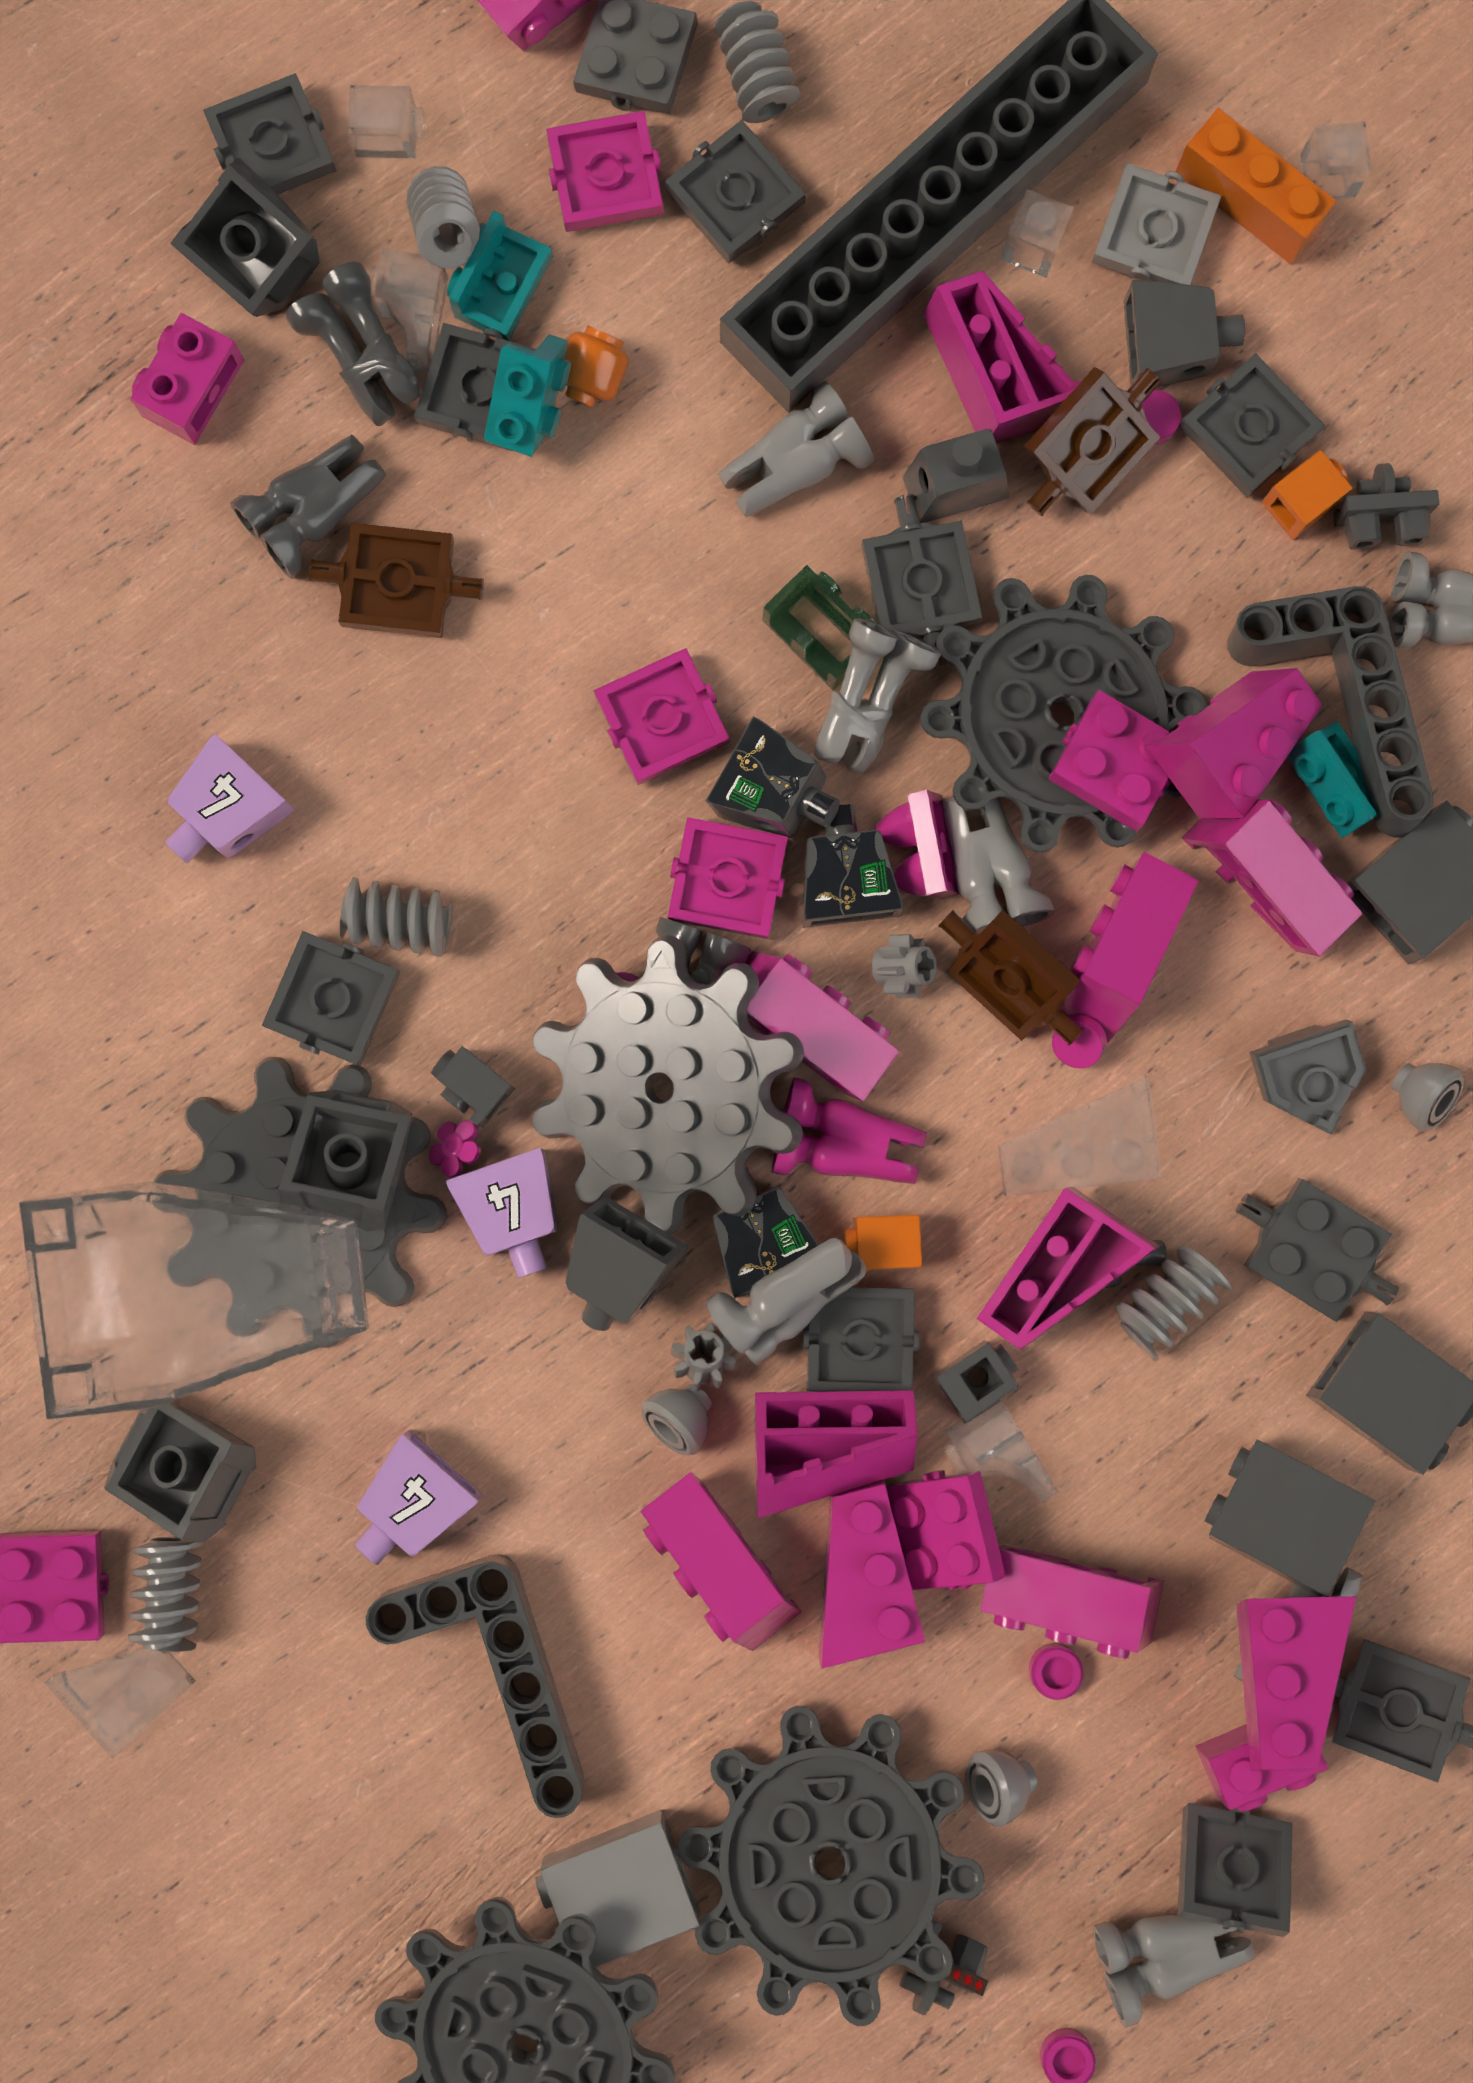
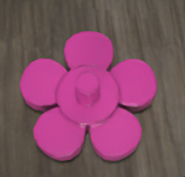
[429,1120,481,1178]

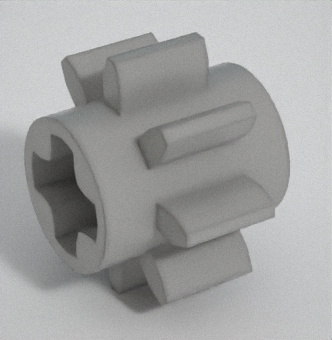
[872,934,936,998]
[671,1323,736,1392]

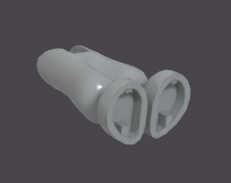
[718,381,875,518]
[1389,551,1473,648]
[942,796,1055,931]
[706,1238,867,1364]
[1093,1914,1255,2028]

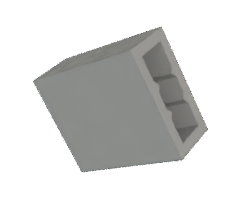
[535,1810,700,1967]

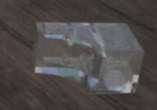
[369,248,448,373]
[943,1400,1059,1503]

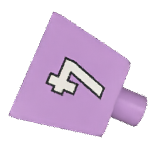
[165,734,295,864]
[446,1148,558,1278]
[355,1430,484,1565]

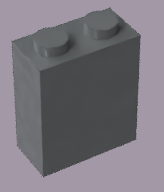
[1347,800,1473,965]
[1306,1312,1473,1475]
[1204,1439,1376,1597]

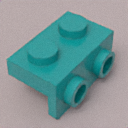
[447,210,553,341]
[484,334,571,457]
[1287,721,1376,839]

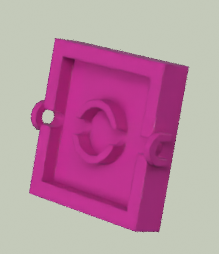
[546,111,664,232]
[594,648,730,785]
[1048,690,1171,832]
[667,817,788,939]
[886,1470,1006,1590]
[0,1530,109,1643]

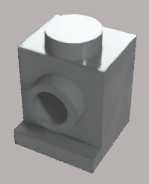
[431,1046,515,1128]
[932,1340,1018,1422]

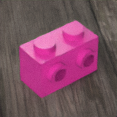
[130,312,245,445]
[1195,1724,1328,1811]

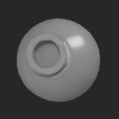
[1392,1063,1464,1131]
[642,1384,712,1455]
[966,1750,1037,1827]

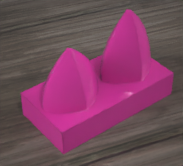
[874,790,960,898]

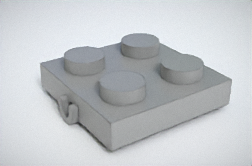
[1092,163,1221,285]

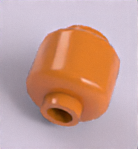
[565,326,629,408]

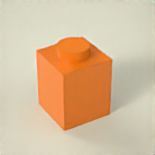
[1262,449,1353,541]
[845,1214,922,1270]

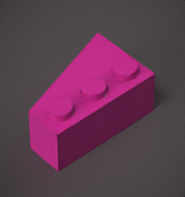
[976,1186,1160,1350]

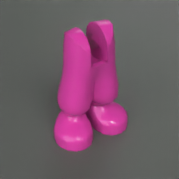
[771,1077,927,1184]

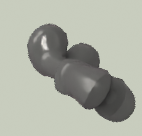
[286,261,421,426]

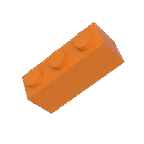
[1175,108,1337,264]

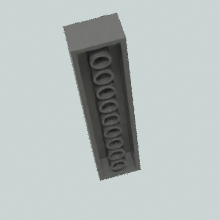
[720,0,1158,413]

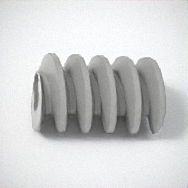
[715,1,801,123]
[407,166,480,269]
[340,877,453,957]
[1116,1246,1232,1361]
[128,1537,202,1652]

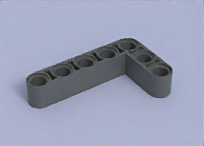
[1227,586,1434,838]
[366,1554,585,1818]

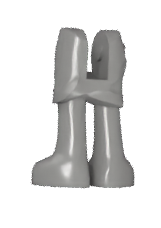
[814,618,941,774]

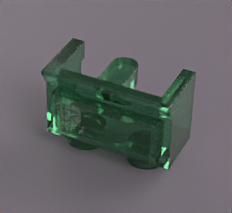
[762,565,875,691]

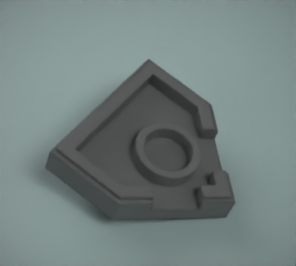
[1250,1019,1366,1135]

